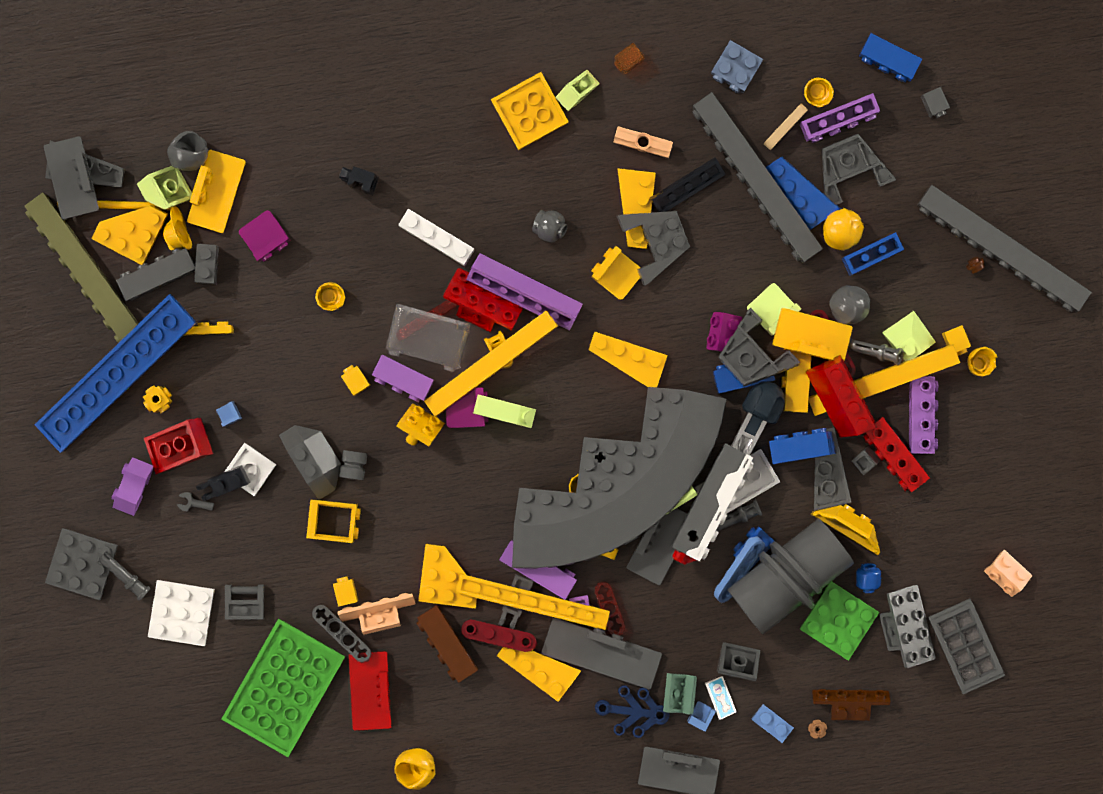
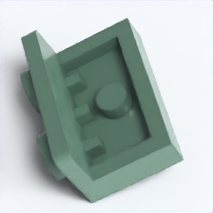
[663,673,697,714]

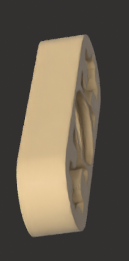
[764,104,808,150]

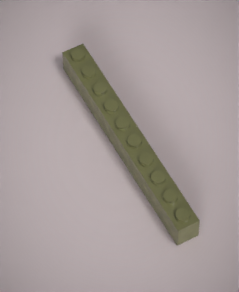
[24,193,139,343]

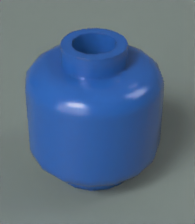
[856,563,881,593]

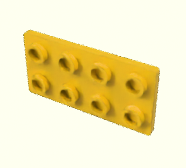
[187,150,246,233]
[773,308,853,361]

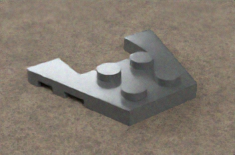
[822,134,896,205]
[617,211,690,285]
[719,308,800,387]

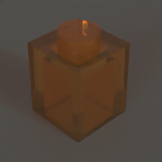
[614,43,644,74]

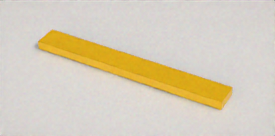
[424,311,558,417]
[808,344,960,416]
[456,574,610,630]

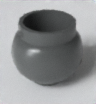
[532,210,567,243]

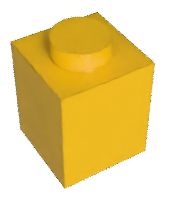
[942,325,971,356]
[341,365,371,396]
[333,576,358,607]

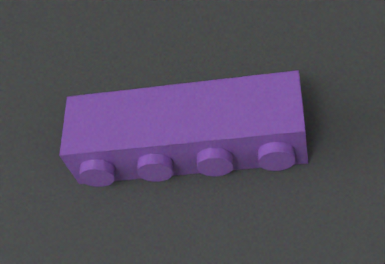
[499,540,577,600]

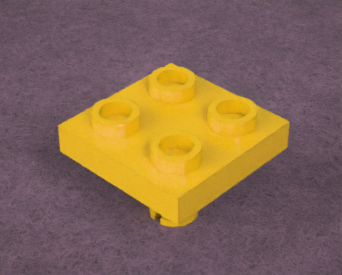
[397,403,445,446]

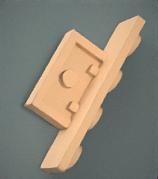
[338,593,416,635]

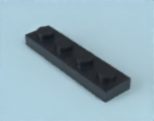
[650,157,726,212]

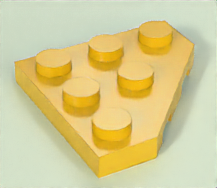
[91,205,168,265]
[418,544,477,608]

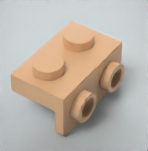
[984,550,1032,597]

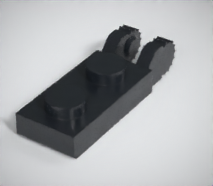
[196,465,250,501]

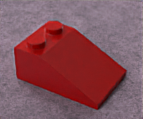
[144,418,213,474]

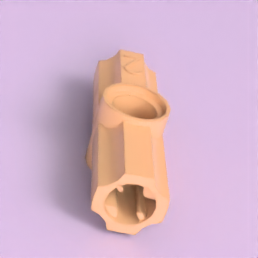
[613,126,673,158]

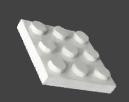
[148,580,215,646]

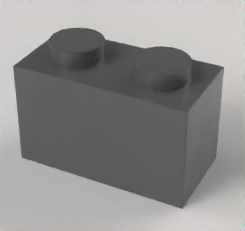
[194,244,219,285]

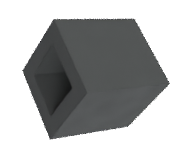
[921,87,950,119]

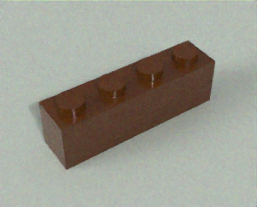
[416,605,478,683]

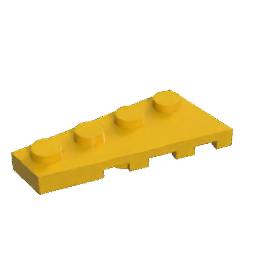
[589,332,667,387]

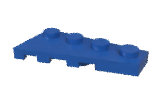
[766,157,841,230]

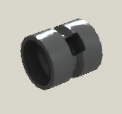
[339,450,368,480]

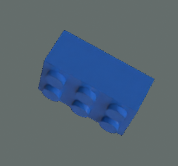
[769,428,836,464]

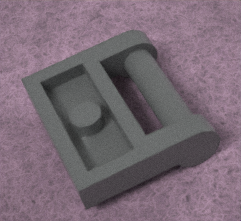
[225,584,264,620]

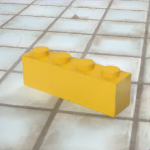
[781,348,811,413]

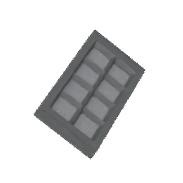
[928,598,1005,694]

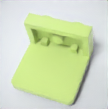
[747,283,801,336]

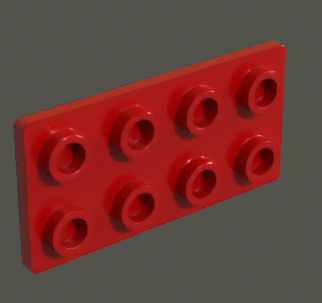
[443,268,523,332]
[349,651,391,730]

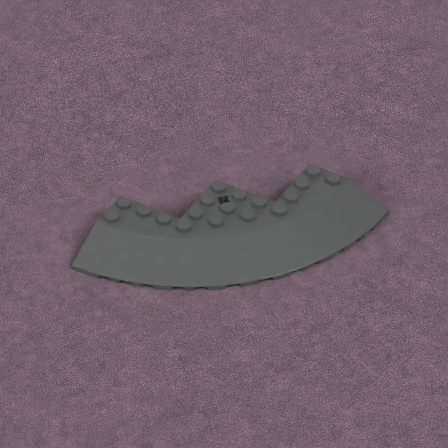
[512,387,727,569]

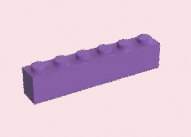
[466,253,583,331]

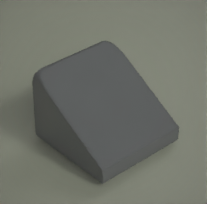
[851,446,880,475]

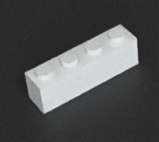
[398,209,475,266]

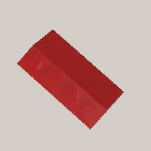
[806,355,875,437]

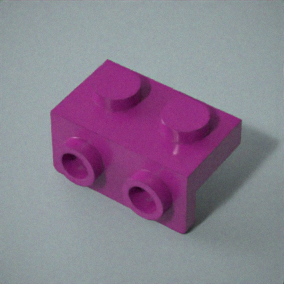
[707,312,742,352]

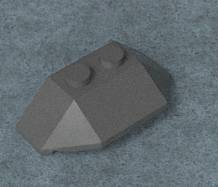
[279,425,341,500]

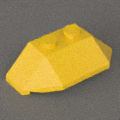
[811,504,880,555]

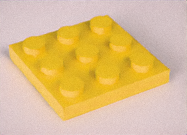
[491,72,569,150]

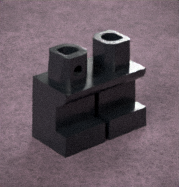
[339,166,379,196]

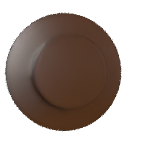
[966,257,985,273]

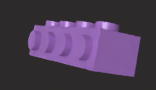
[800,93,880,143]
[909,376,938,454]

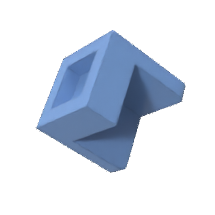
[216,401,242,427]
[687,701,716,731]

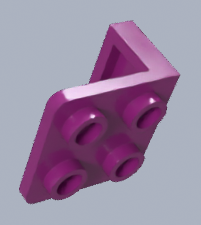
[239,210,291,262]
[446,388,489,428]

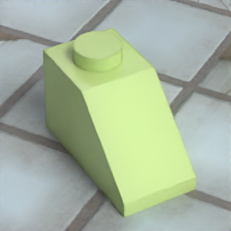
[555,70,600,111]

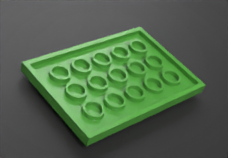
[221,619,346,757]

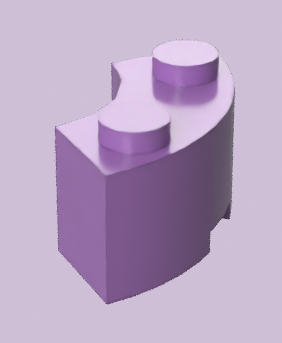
[112,457,154,516]

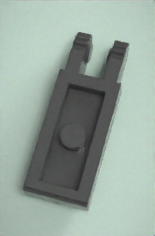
[498,574,533,629]

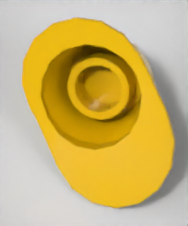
[163,206,192,250]

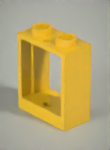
[306,499,361,543]

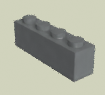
[116,247,196,302]

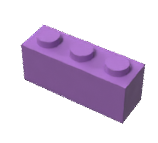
[372,355,434,403]

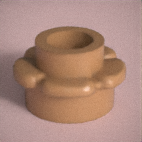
[808,720,827,739]

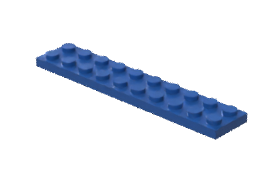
[35,294,197,453]

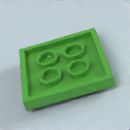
[800,581,879,661]

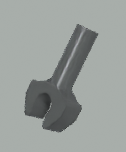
[177,492,214,511]

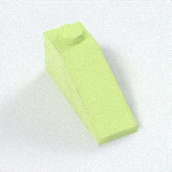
[473,395,536,428]

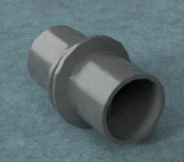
[727,518,854,635]

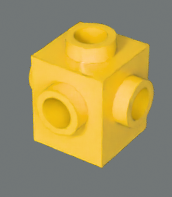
[143,385,173,414]

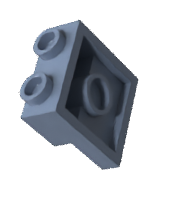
[711,40,763,93]

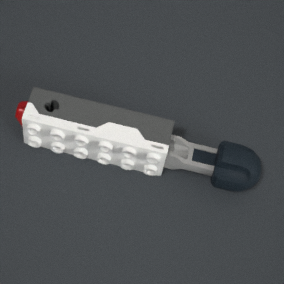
[671,382,785,565]

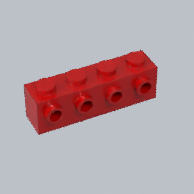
[863,417,930,492]

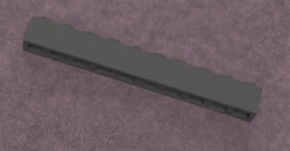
[692,92,823,263]
[917,185,1092,313]

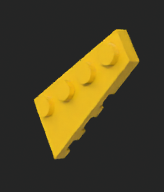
[617,169,656,249]
[497,647,581,702]

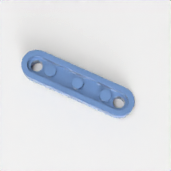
[714,536,765,603]

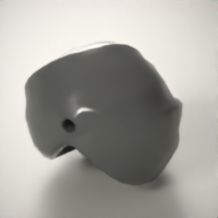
[167,131,208,171]
[829,285,870,325]

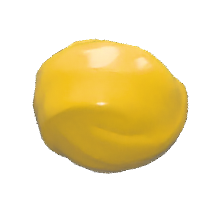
[823,208,864,250]
[394,748,435,790]

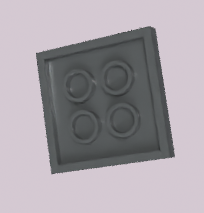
[45,528,118,600]

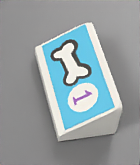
[705,676,736,720]

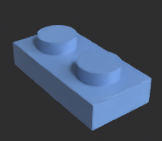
[752,704,794,743]

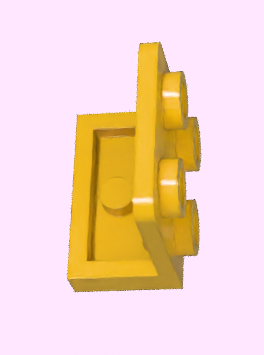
[591,246,641,300]

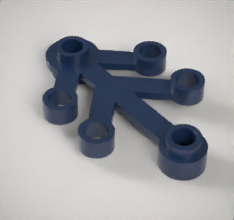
[595,685,669,738]

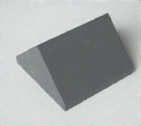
[717,642,760,681]

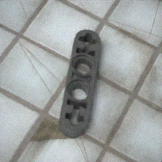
[312,605,371,663]

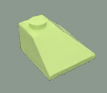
[137,166,192,209]
[882,311,935,362]

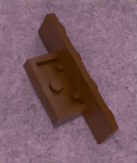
[812,689,890,721]

